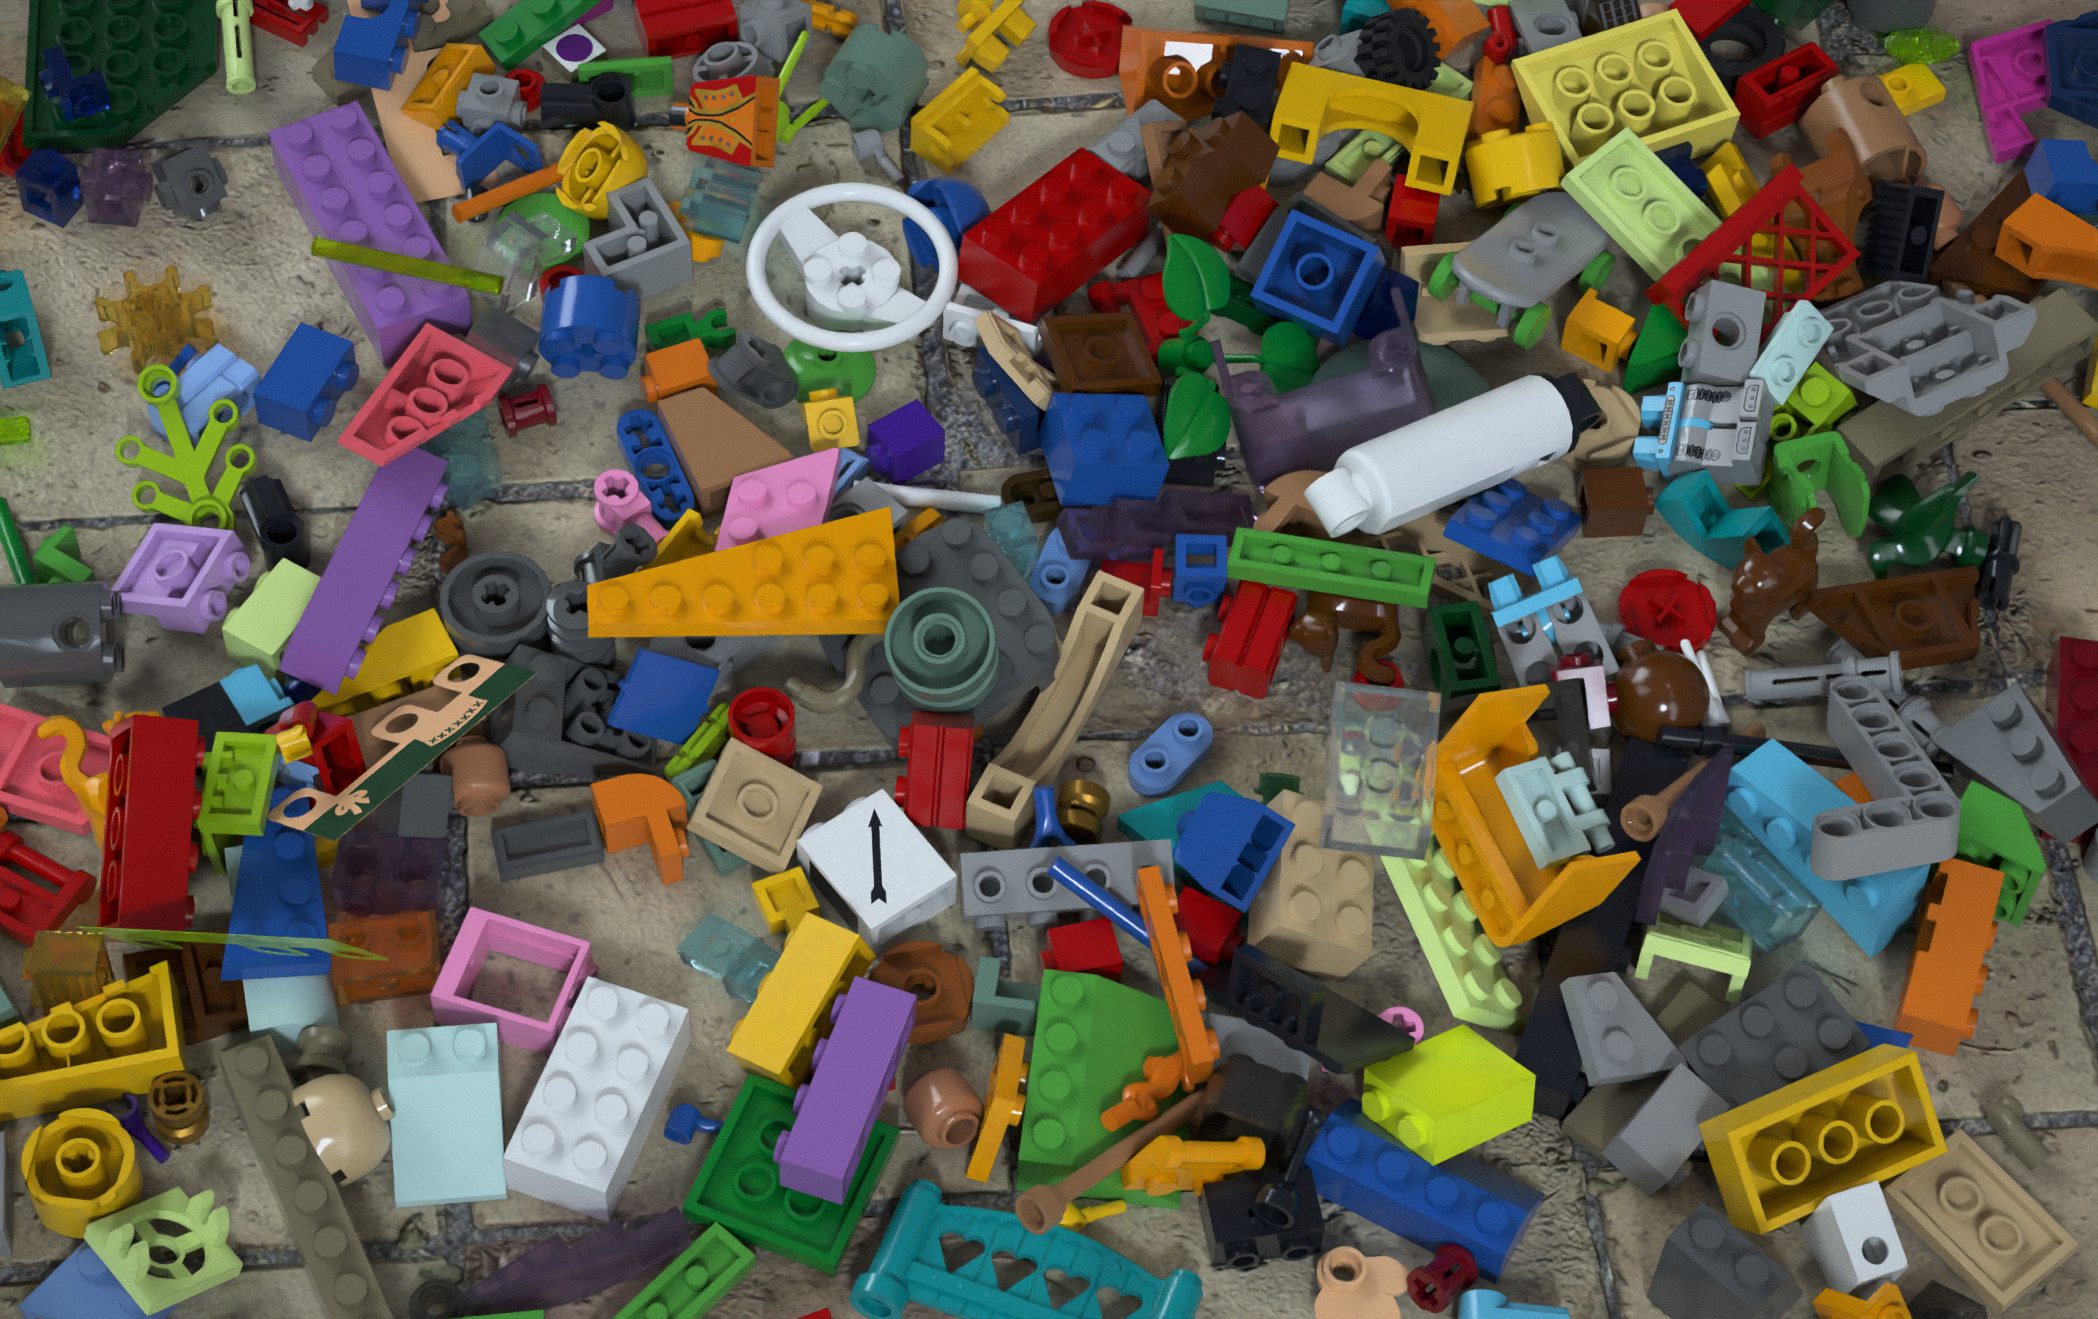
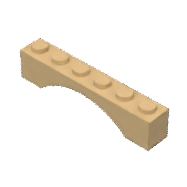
[966,570,1145,850]

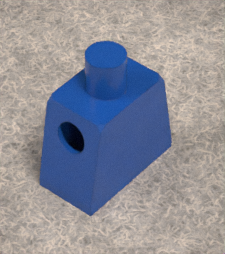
[1173,791,1296,913]

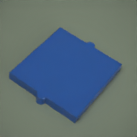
[607,645,720,745]

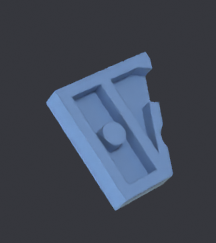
[18,1241,179,1319]

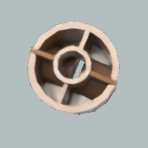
[1798,76,1927,209]

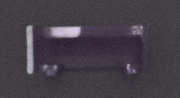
[1210,287,1436,494]

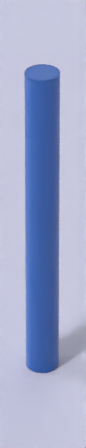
[1046,856,1211,977]

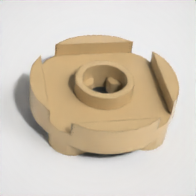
[1561,379,1641,472]

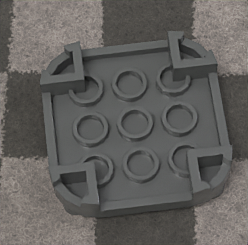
[818,517,1063,752]

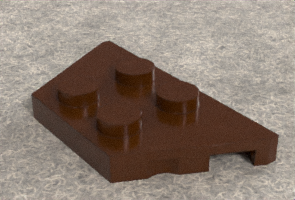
[1926,169,2049,304]
[1804,565,1980,671]

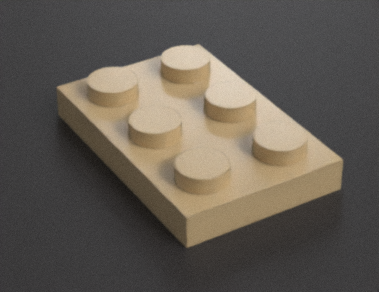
[1883,1128,2079,1316]

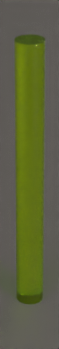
[311,237,504,295]

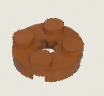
[868,940,974,1044]

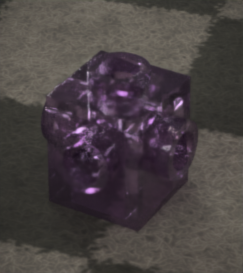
[80,148,153,227]

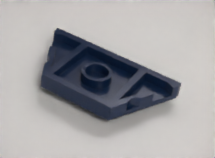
[2042,10,2098,129]

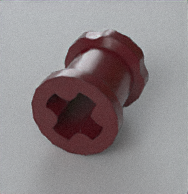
[496,383,557,439]
[1406,1242,1479,1314]

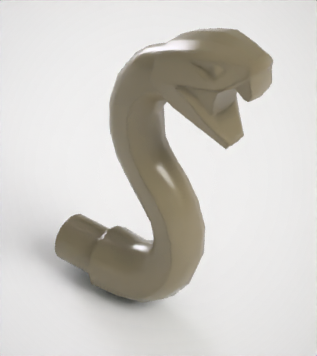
[784,634,885,714]

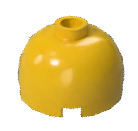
[555,121,649,220]

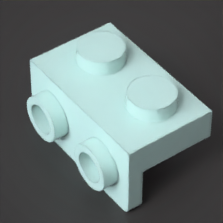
[1750,300,1834,406]

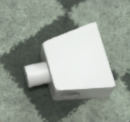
[1801,1180,1908,1301]

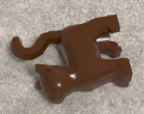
[1717,507,1826,657]
[1288,541,1401,684]

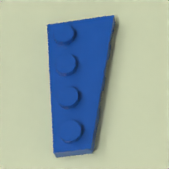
[220,784,331,981]

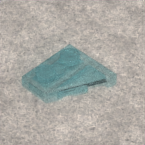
[417,409,502,512]

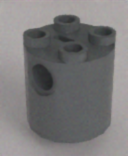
[0,580,125,688]

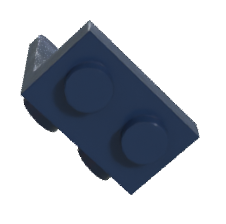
[972,346,1057,456]

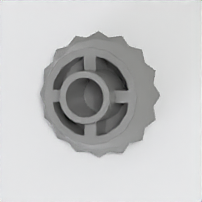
[689,41,775,90]

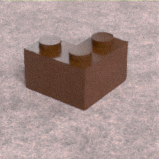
[1146,110,1280,238]

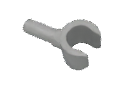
[851,129,905,185]

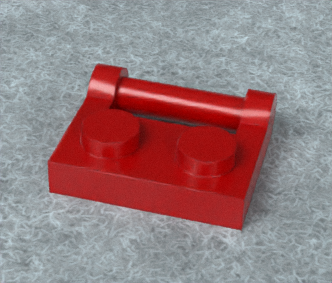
[1087,271,1199,365]
[0,830,97,953]

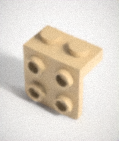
[1399,242,1512,345]

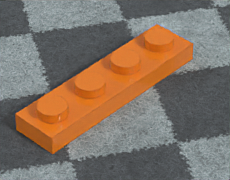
[1135,865,1220,1085]

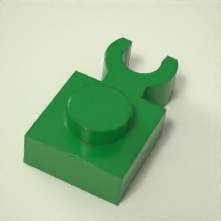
[644,308,736,353]

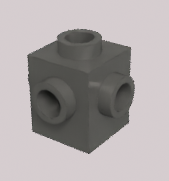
[150,143,228,221]

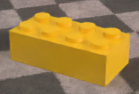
[1698,1043,1948,1235]

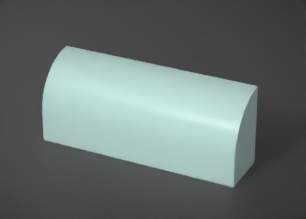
[224,845,341,1053]

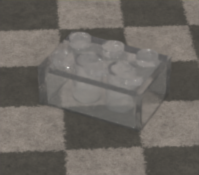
[1318,681,1441,860]

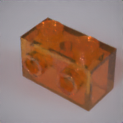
[327,910,442,1006]

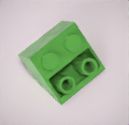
[1926,780,2047,927]

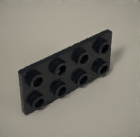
[1191,944,1415,1074]

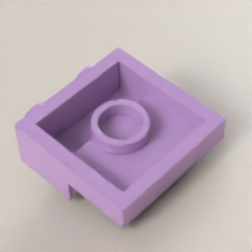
[112,523,251,634]

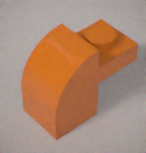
[591,774,689,885]

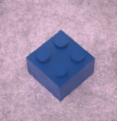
[1250,209,1386,348]
[1038,393,1170,507]

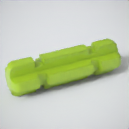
[663,703,730,783]

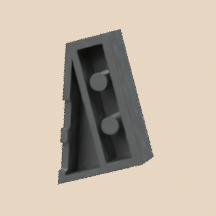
[1931,682,2098,845]

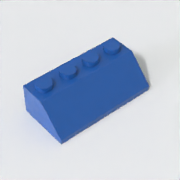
[1303,1097,1545,1285]

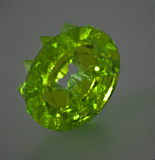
[1884,28,1959,64]

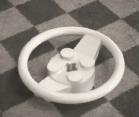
[746,182,958,352]

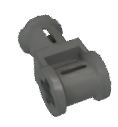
[573,523,658,583]

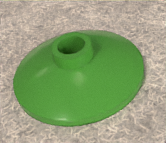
[783,330,876,403]

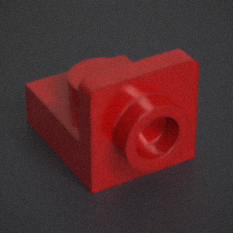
[1101,548,1172,617]

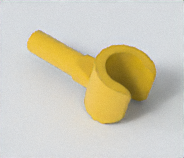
[1057,1199,1127,1233]

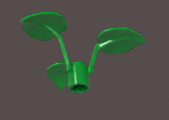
[1158,234,1320,459]

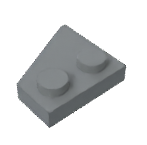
[1560,972,1688,1086]

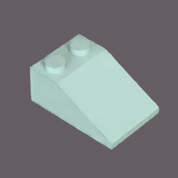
[387,1022,507,1208]

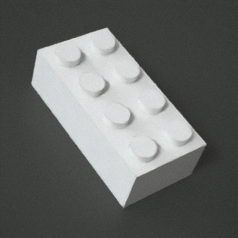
[502,976,691,1222]

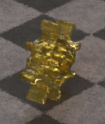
[95,265,216,375]

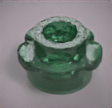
[1253,772,1304,806]

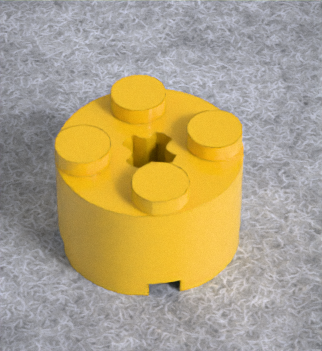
[1464,121,1566,209]
[21,1108,144,1238]

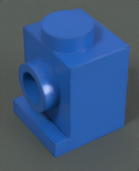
[1172,534,1227,608]

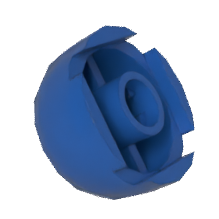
[902,176,992,274]

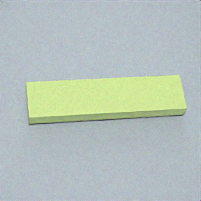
[1324,61,1473,188]

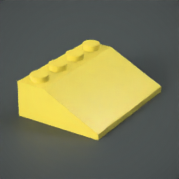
[1511,8,1740,192]

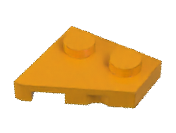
[965,1033,1031,1183]

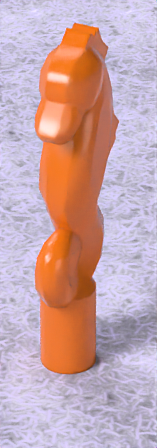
[1101,1049,1195,1132]

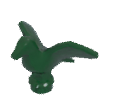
[1864,471,1989,580]

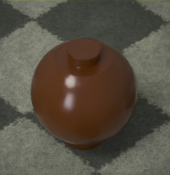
[1609,639,1710,752]

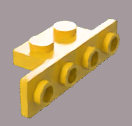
[1698,142,1805,294]

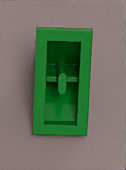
[1622,303,1688,395]

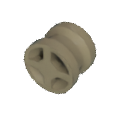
[292,1026,352,1085]

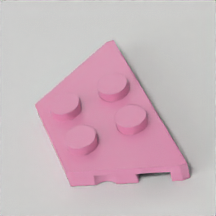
[714,448,842,552]

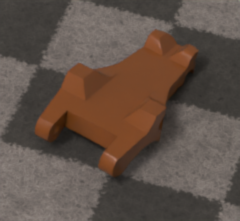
[1769,128,1873,307]

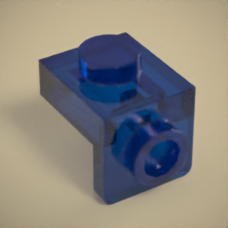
[38,46,111,122]

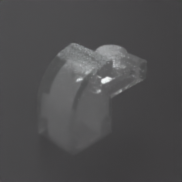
[469,211,578,312]

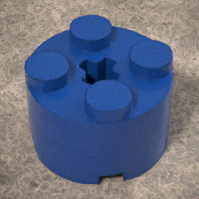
[538,275,641,379]

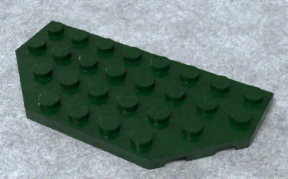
[22,0,218,151]

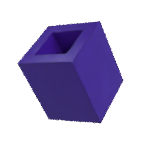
[865,399,945,485]

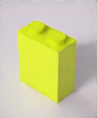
[1362,1024,1536,1166]

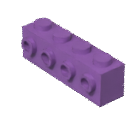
[773,976,917,1205]

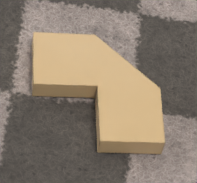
[974,310,1064,411]

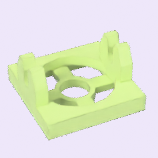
[1634,907,1753,1004]
[83,1187,243,1316]

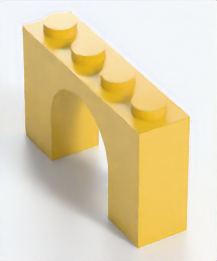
[1270,62,1474,196]

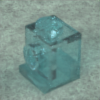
[984,501,1038,578]

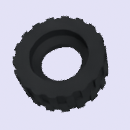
[1695,6,1786,101]

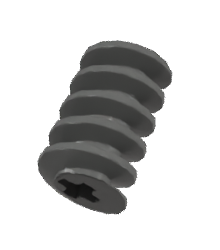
[546,580,616,671]

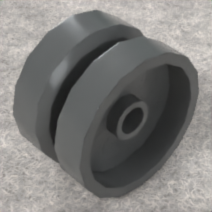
[439,551,552,677]

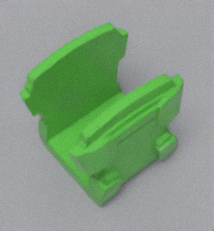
[1766,431,1870,538]

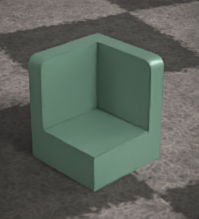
[971,956,1041,1037]

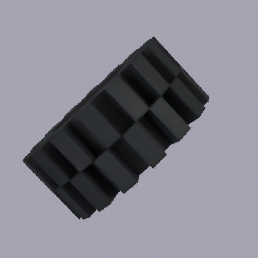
[1358,8,1441,90]

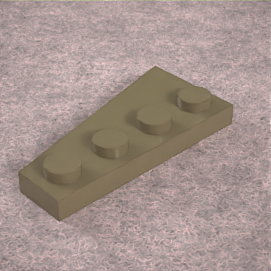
[312,0,493,107]

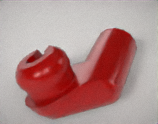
[1482,5,1518,64]

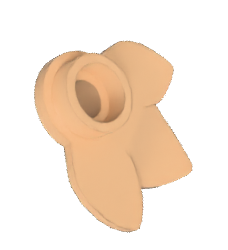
[1313,1246,1410,1319]

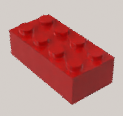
[958,147,1153,325]
[96,714,205,945]

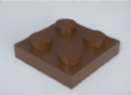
[1038,312,1163,397]

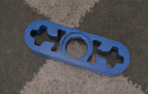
[617,409,695,530]

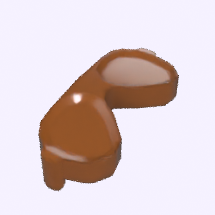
[433,510,469,574]

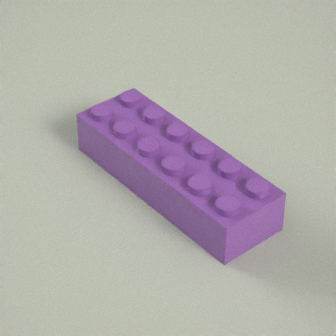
[268,100,473,367]

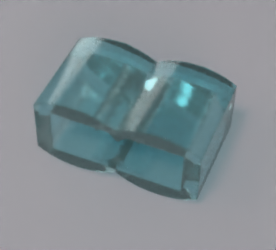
[679,156,764,244]

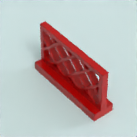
[1644,163,1861,346]

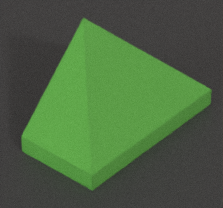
[578,56,674,98]

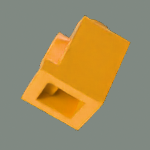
[1560,287,1640,373]

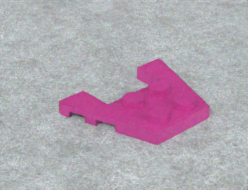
[1967,19,2055,164]

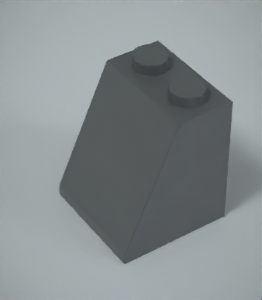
[1646,1202,1803,1319]

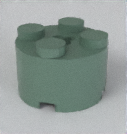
[819,23,930,133]

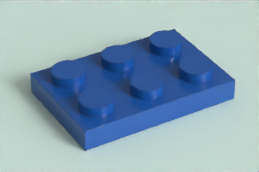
[1443,479,1583,578]

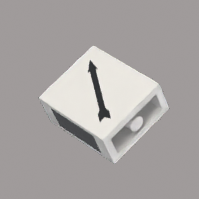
[797,788,957,954]

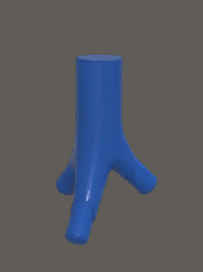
[1028,784,1077,849]

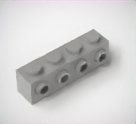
[957,839,1176,932]

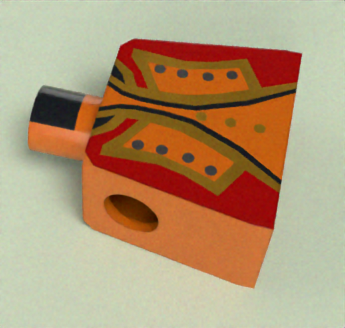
[669,75,780,168]

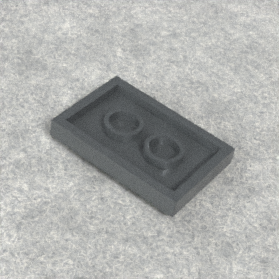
[1676,961,1872,1112]

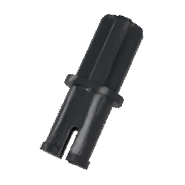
[1977,516,2022,611]

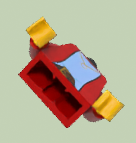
[263,701,367,869]

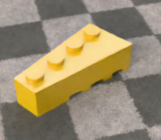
[0,960,189,1122]

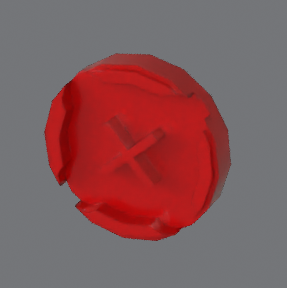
[1047,0,1133,79]
[1616,568,1717,655]

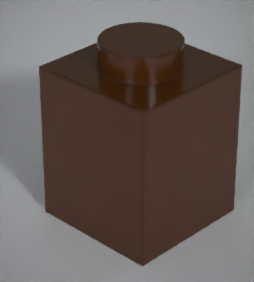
[1576,467,1655,538]

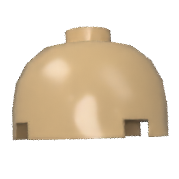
[292,1074,395,1187]

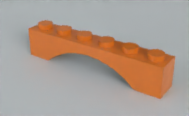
[1994,192,2098,290]

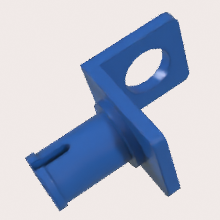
[436,120,543,191]

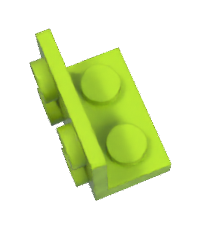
[192,732,281,876]

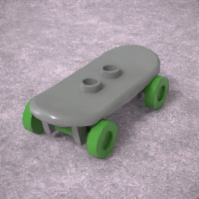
[1427,191,1616,350]

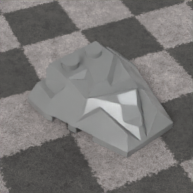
[1819,280,2037,417]

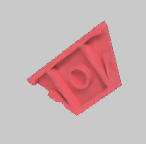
[0,703,110,836]

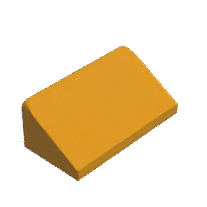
[401,43,496,132]

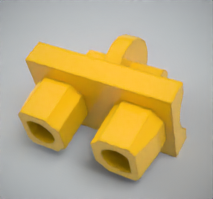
[954,0,1037,74]

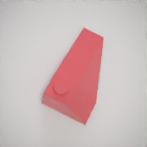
[338,323,514,467]

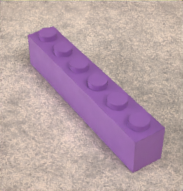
[278,447,450,695]

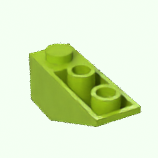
[1732,361,1860,501]

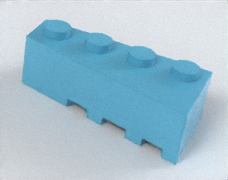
[1723,738,1931,959]

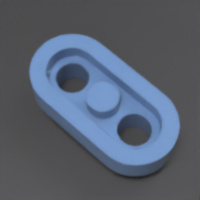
[1030,523,1097,614]
[1128,712,1213,798]

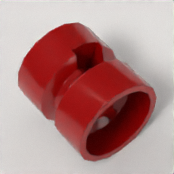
[728,687,796,768]

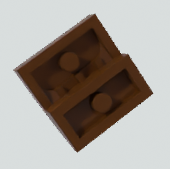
[122,927,249,1046]

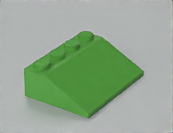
[1016,969,1191,1210]

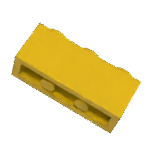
[726,912,876,1090]

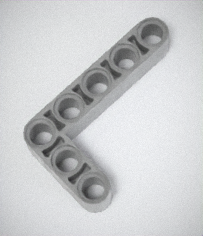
[1809,675,1962,881]

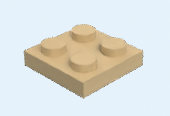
[686,737,823,875]

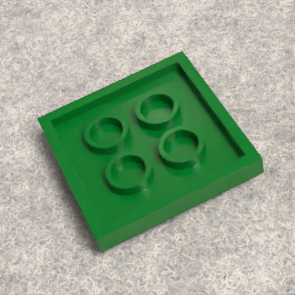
[682,1073,900,1276]

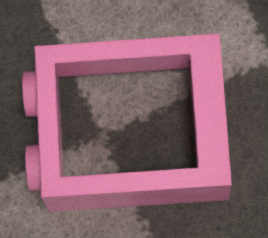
[430,906,599,1056]

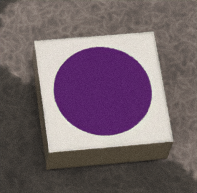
[542,24,608,83]

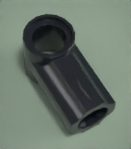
[540,72,636,132]
[239,475,310,572]

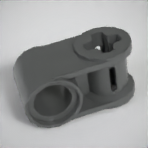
[707,330,799,409]

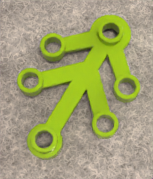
[115,364,258,531]

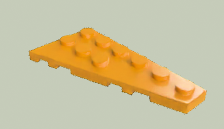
[587,506,900,638]

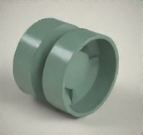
[884,587,1001,714]

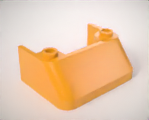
[1414,684,1641,947]

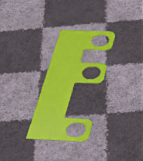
[76,926,389,961]

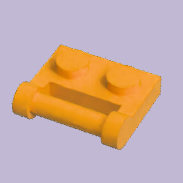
[1120,1135,1266,1196]

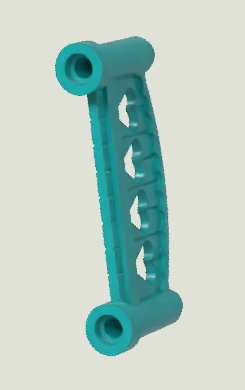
[849,1179,1203,1319]

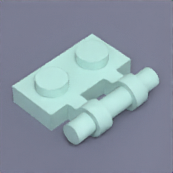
[1494,751,1615,871]

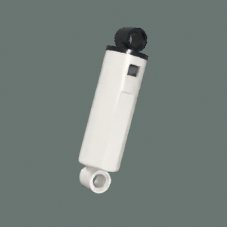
[1304,372,1604,538]

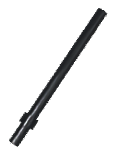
[1656,724,1954,783]

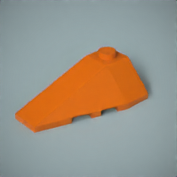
[1119,25,1315,123]

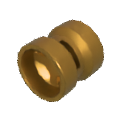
[1052,780,1111,846]
[148,1071,210,1145]

